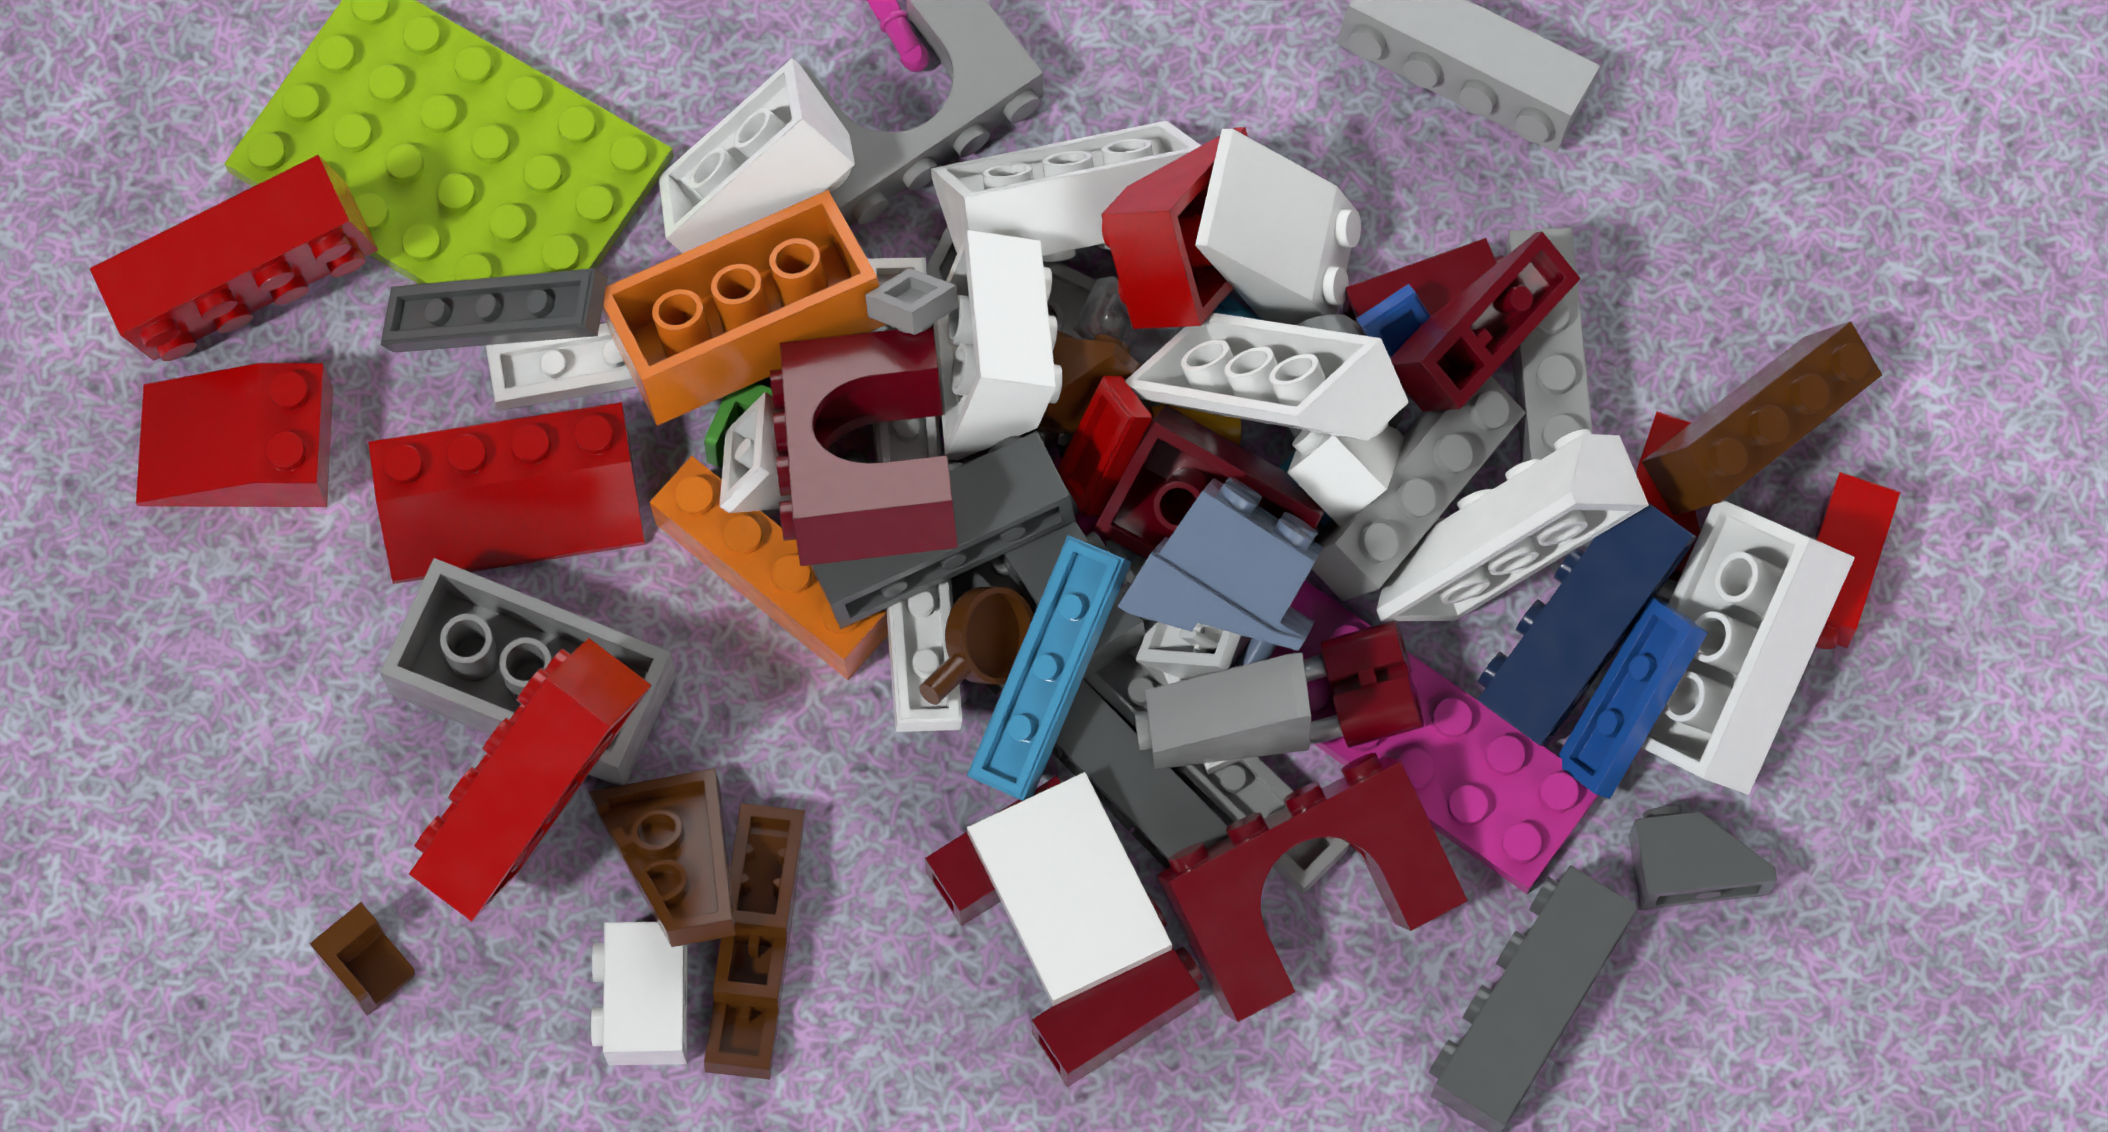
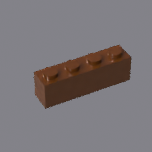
[1642,321,1882,516]

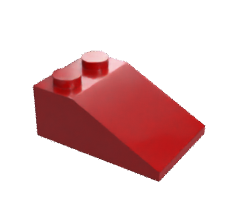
[1101,127,1248,329]
[136,363,333,507]

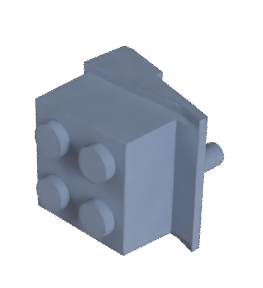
[1117,477,1324,667]

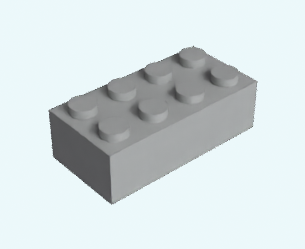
[380,558,676,786]

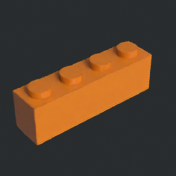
[650,455,888,680]

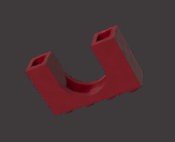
[770,325,958,566]
[1156,753,1468,1022]
[925,776,1203,1087]

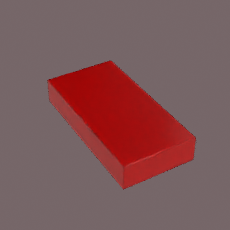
[1057,376,1152,516]

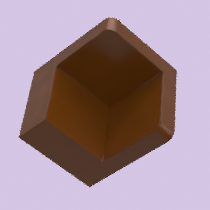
[309,902,415,1015]

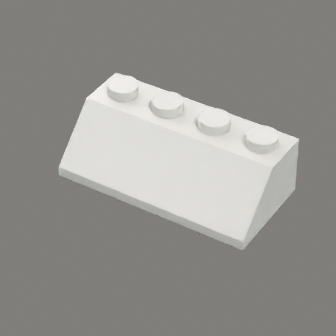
[931,121,1201,262]
[1125,313,1409,441]
[1376,429,1649,621]
[1641,500,1855,795]

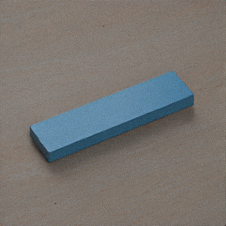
[967,535,1131,801]

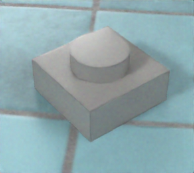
[865,268,959,335]

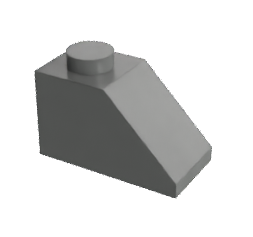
[1628,806,1777,910]

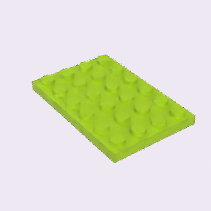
[224,0,674,284]

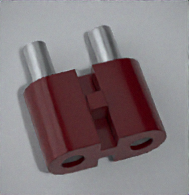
[1303,620,1424,748]

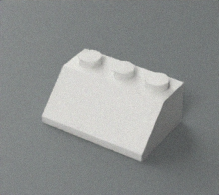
[659,58,855,253]
[934,230,1062,460]

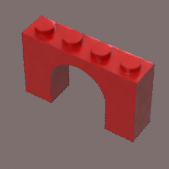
[1636,411,1901,649]

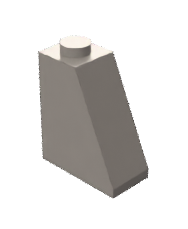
[1134,652,1311,769]

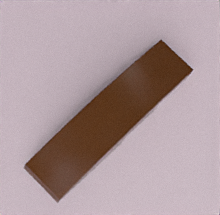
[704,803,805,1080]

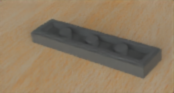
[380,268,608,352]

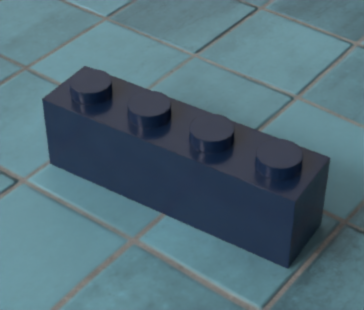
[1477,503,1698,747]

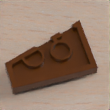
[588,768,737,947]

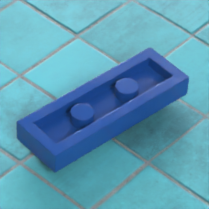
[1558,597,1708,799]

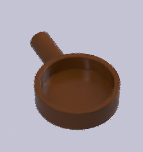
[919,587,1034,705]

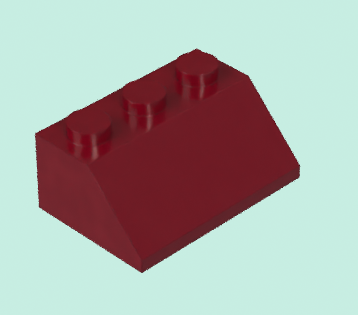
[1093,405,1325,560]

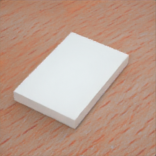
[967,772,1172,1006]

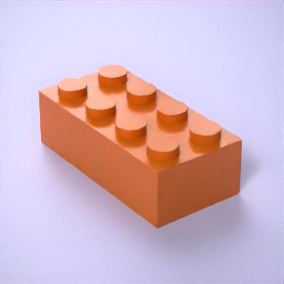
[602,190,887,426]

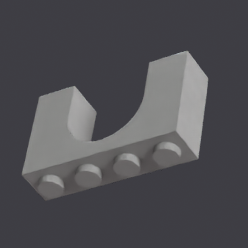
[801,0,1043,226]

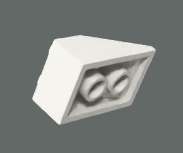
[1195,129,1361,325]

